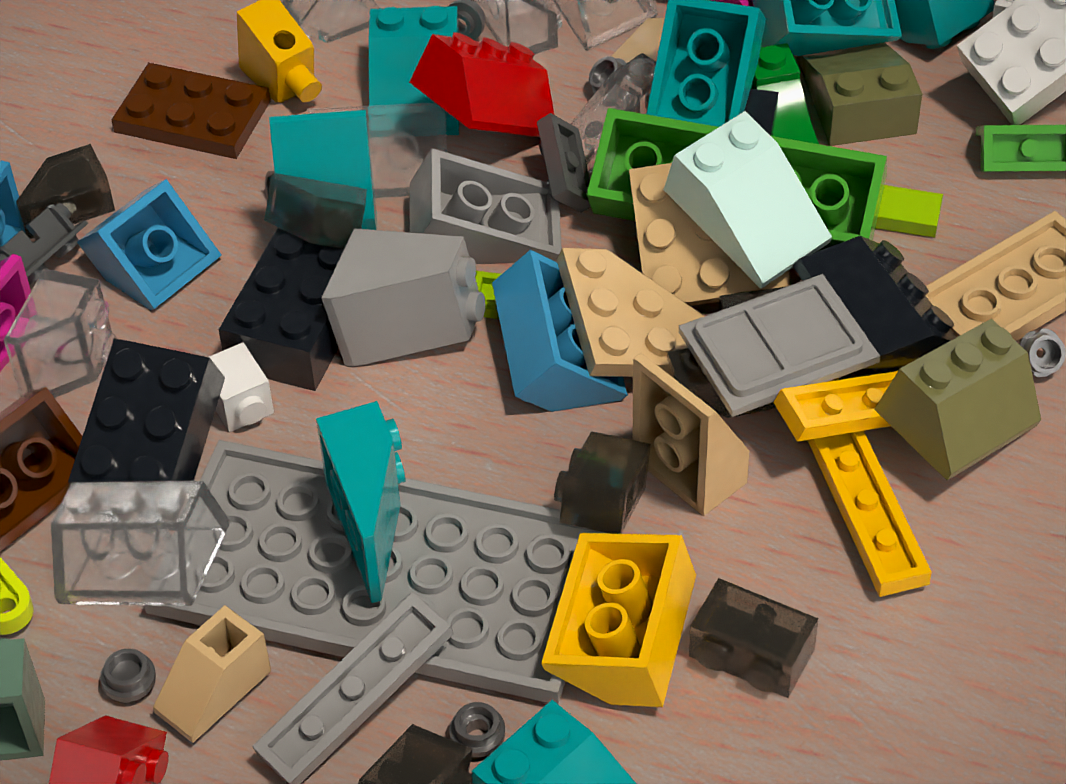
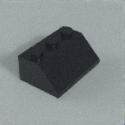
[793,236,957,373]

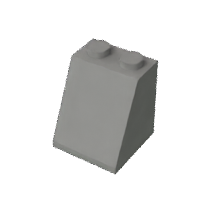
[322,228,485,367]

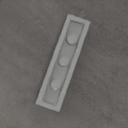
[252,591,454,784]

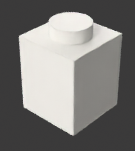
[209,342,274,433]

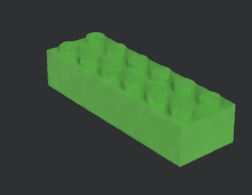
[587,108,887,253]

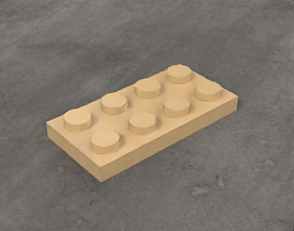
[926,211,1066,341]

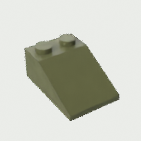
[797,43,922,146]

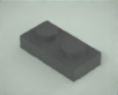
[537,113,591,213]

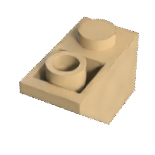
[153,605,271,743]

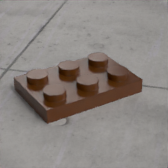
[111,62,271,159]

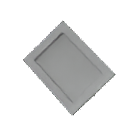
[679,274,880,417]

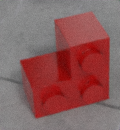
[49,715,169,784]

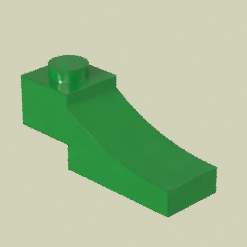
[751,43,819,144]

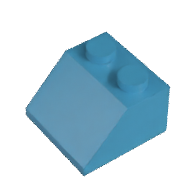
[77,179,222,310]

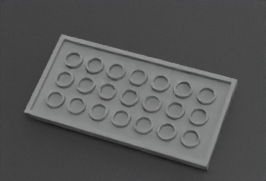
[143,440,613,704]

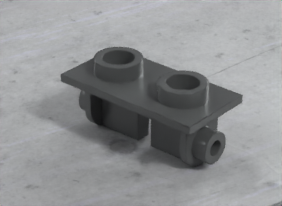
[0,203,88,285]

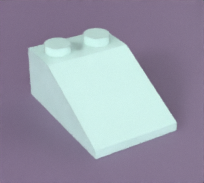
[663,111,832,289]

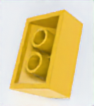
[541,533,696,707]

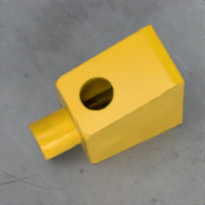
[237,0,322,103]

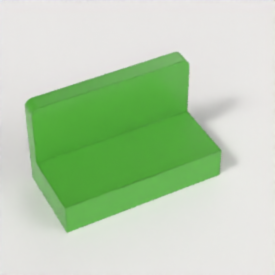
[976,125,1066,172]

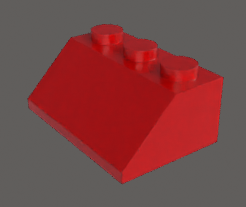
[409,32,555,137]

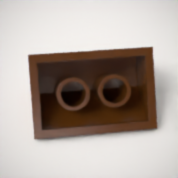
[0,387,82,552]

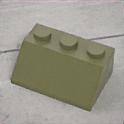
[874,318,1041,480]

